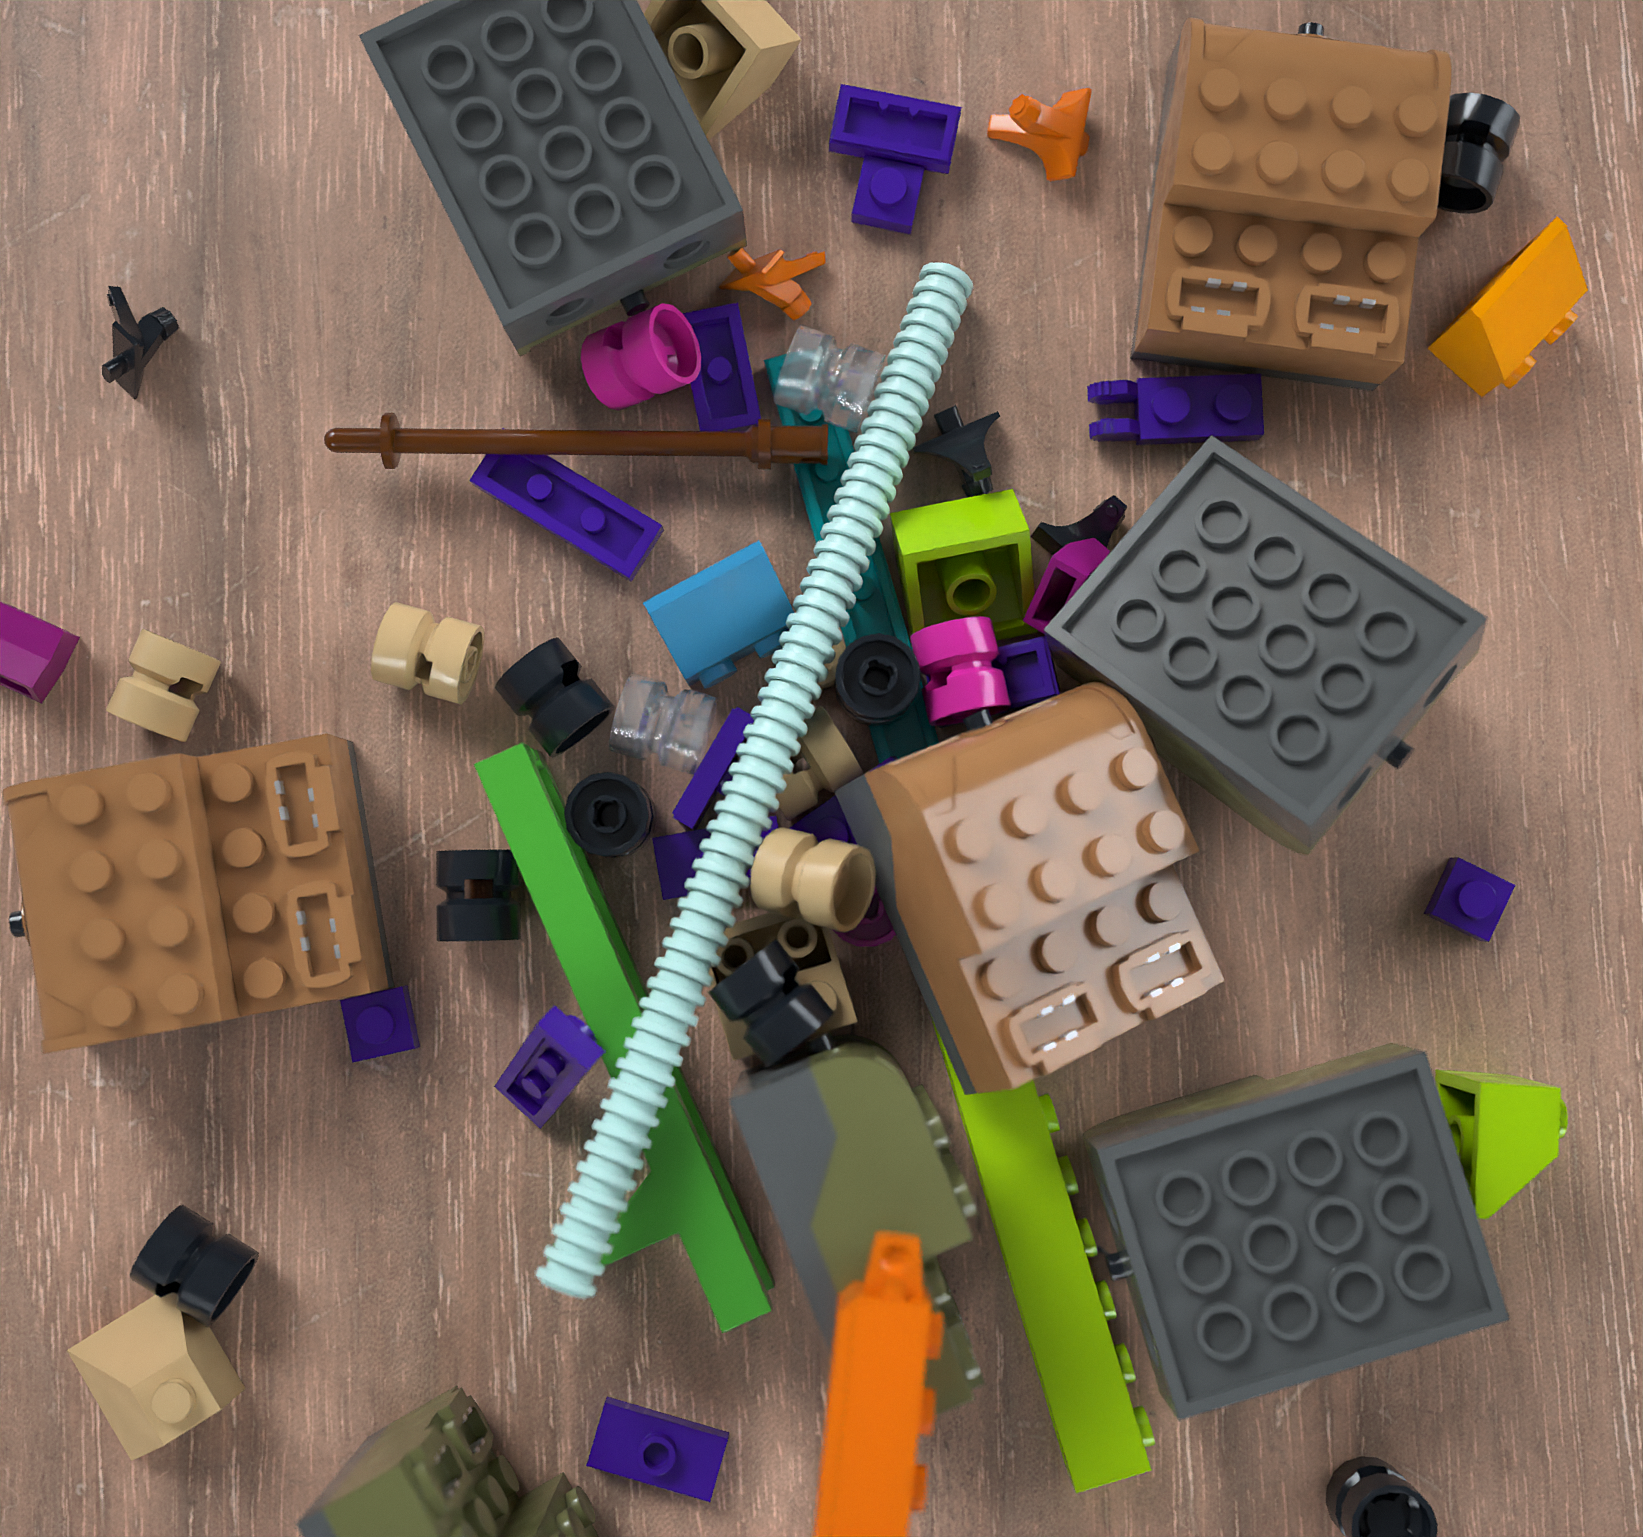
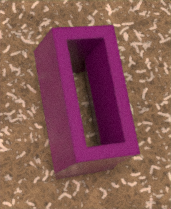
[1023,538,1111,634]
[0,601,80,704]

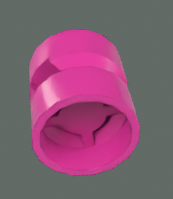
[581,303,701,411]
[910,616,1011,726]

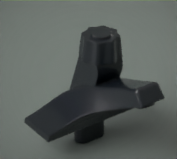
[102,286,179,400]
[909,405,1000,498]
[1030,495,1127,555]

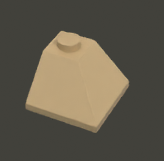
[67,1293,246,1461]

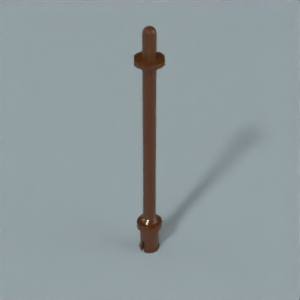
[324,413,828,470]

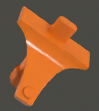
[987,88,1092,182]
[719,248,826,321]

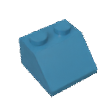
[643,540,795,688]

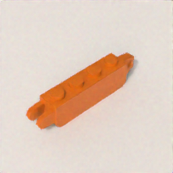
[813,1231,943,1537]

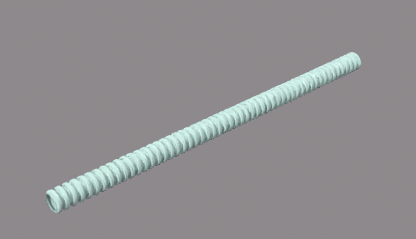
[535,263,973,1299]

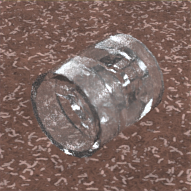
[774,324,886,433]
[609,673,718,775]

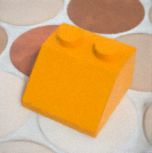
[1427,217,1588,397]

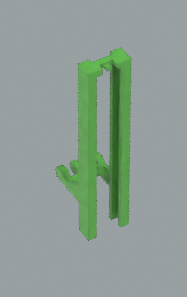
[474,743,775,1333]

